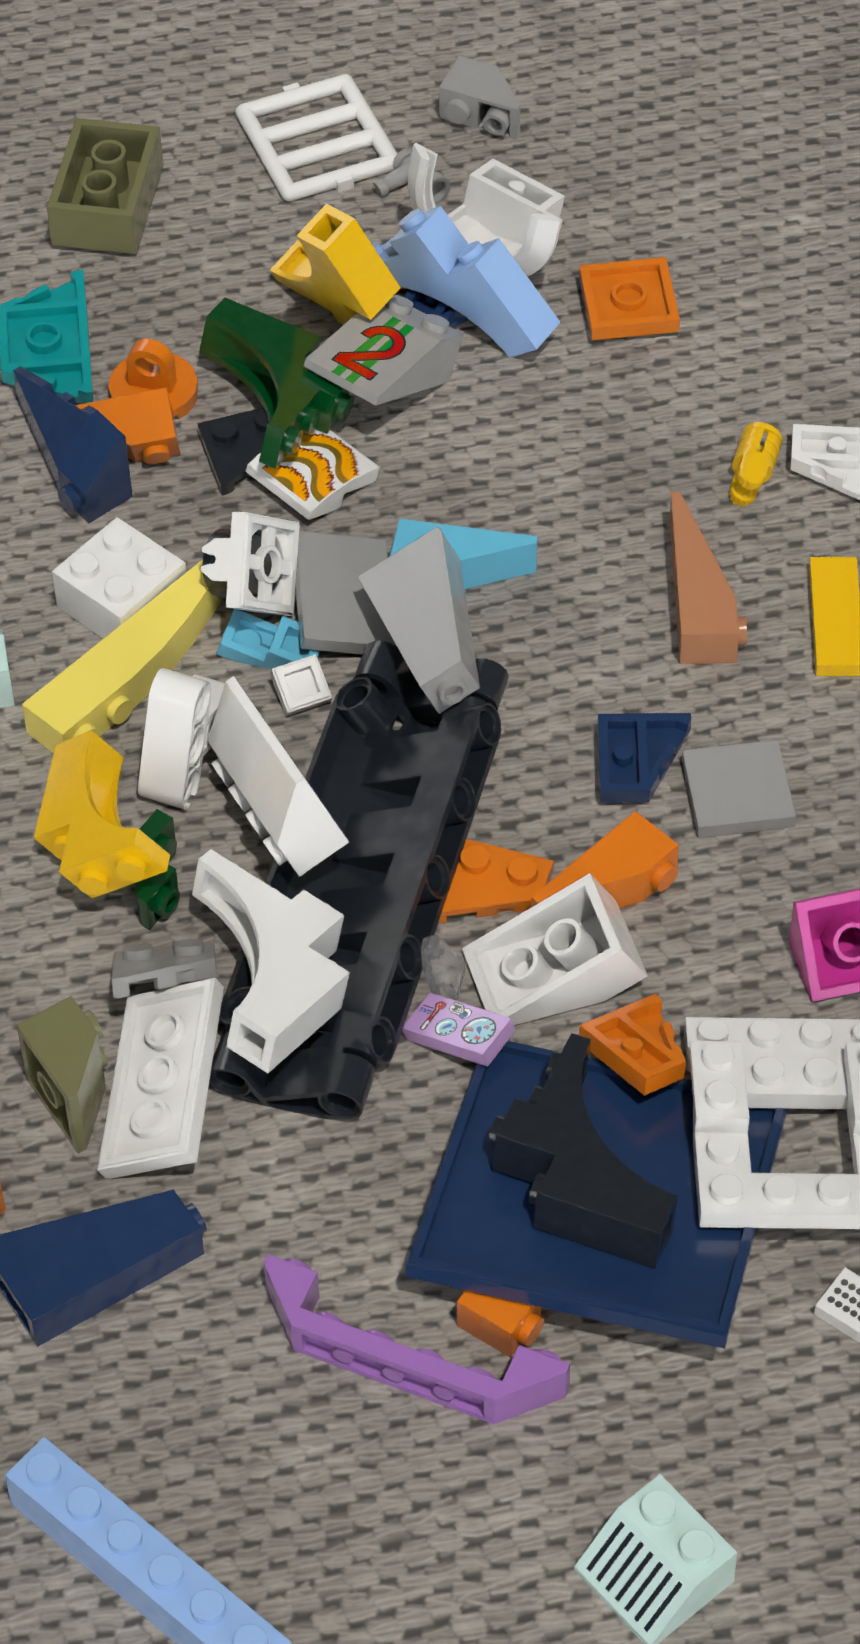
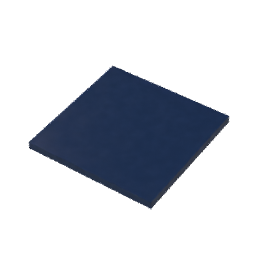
[405,1041,788,1349]

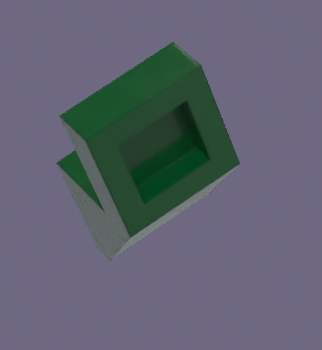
[134,809,180,930]

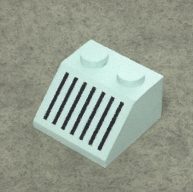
[574,1474,737,1644]

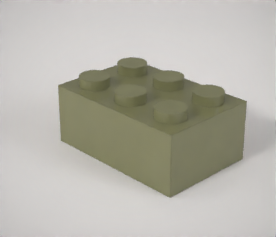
[47,118,163,254]

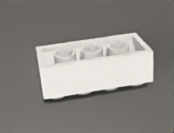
[208,676,349,877]

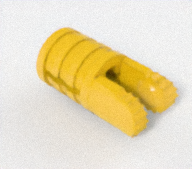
[729,422,783,507]

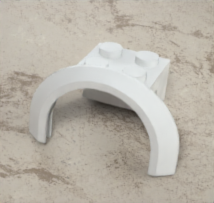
[408,143,565,277]

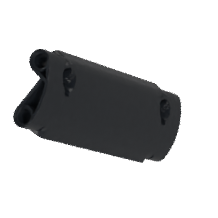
[209,641,509,1119]

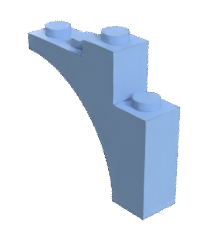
[372,206,560,357]

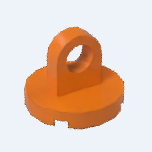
[108,338,199,420]

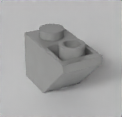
[439,56,521,140]

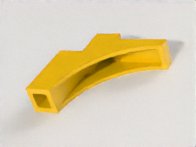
[270,203,401,325]

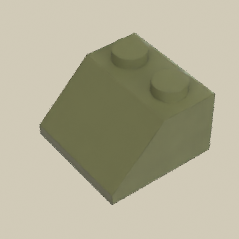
[16,996,108,1154]

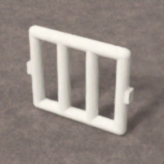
[235,74,397,202]

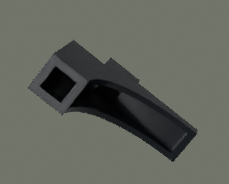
[488,1033,678,1269]

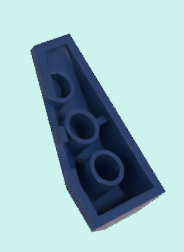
[13,366,133,524]

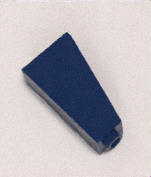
[0,1189,207,1347]

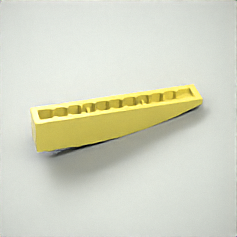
[22,559,222,753]

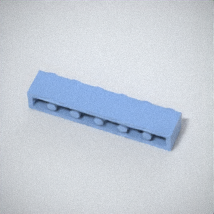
[5,1437,292,1644]

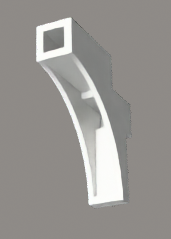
[192,849,350,1073]

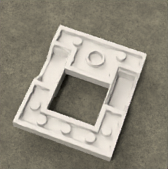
[684,1017,860,1229]

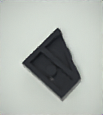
[197,407,269,496]

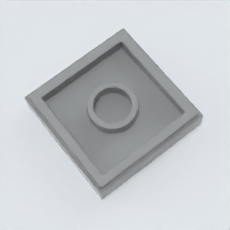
[682,740,796,838]

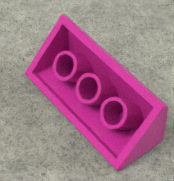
[789,888,860,1002]

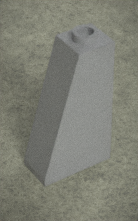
[358,526,480,713]

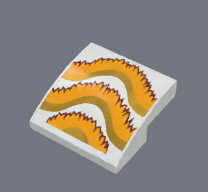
[246,429,380,520]

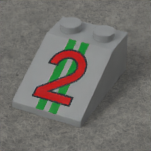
[304,295,464,406]

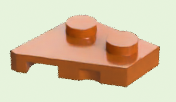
[438,839,554,923]
[579,994,686,1096]

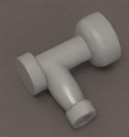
[373,148,450,204]

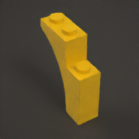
[34,730,170,899]

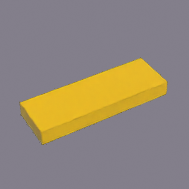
[809,557,860,676]

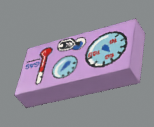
[402,993,516,1067]

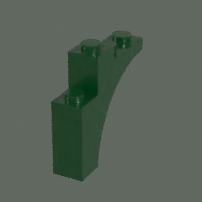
[199,297,354,469]

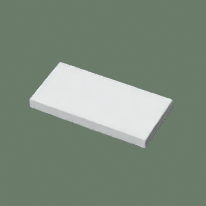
[97,978,224,1179]

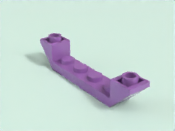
[264,1254,570,1424]

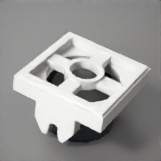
[201,512,300,616]

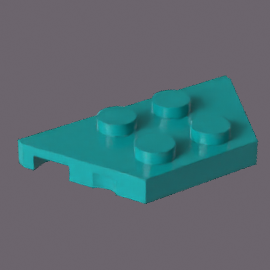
[0,270,94,404]

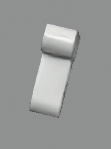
[138,668,225,810]

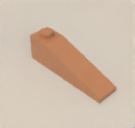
[669,492,747,664]

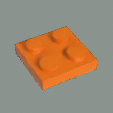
[579,257,680,340]

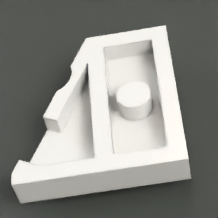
[790,424,860,500]

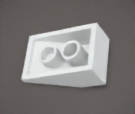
[462,873,648,1025]

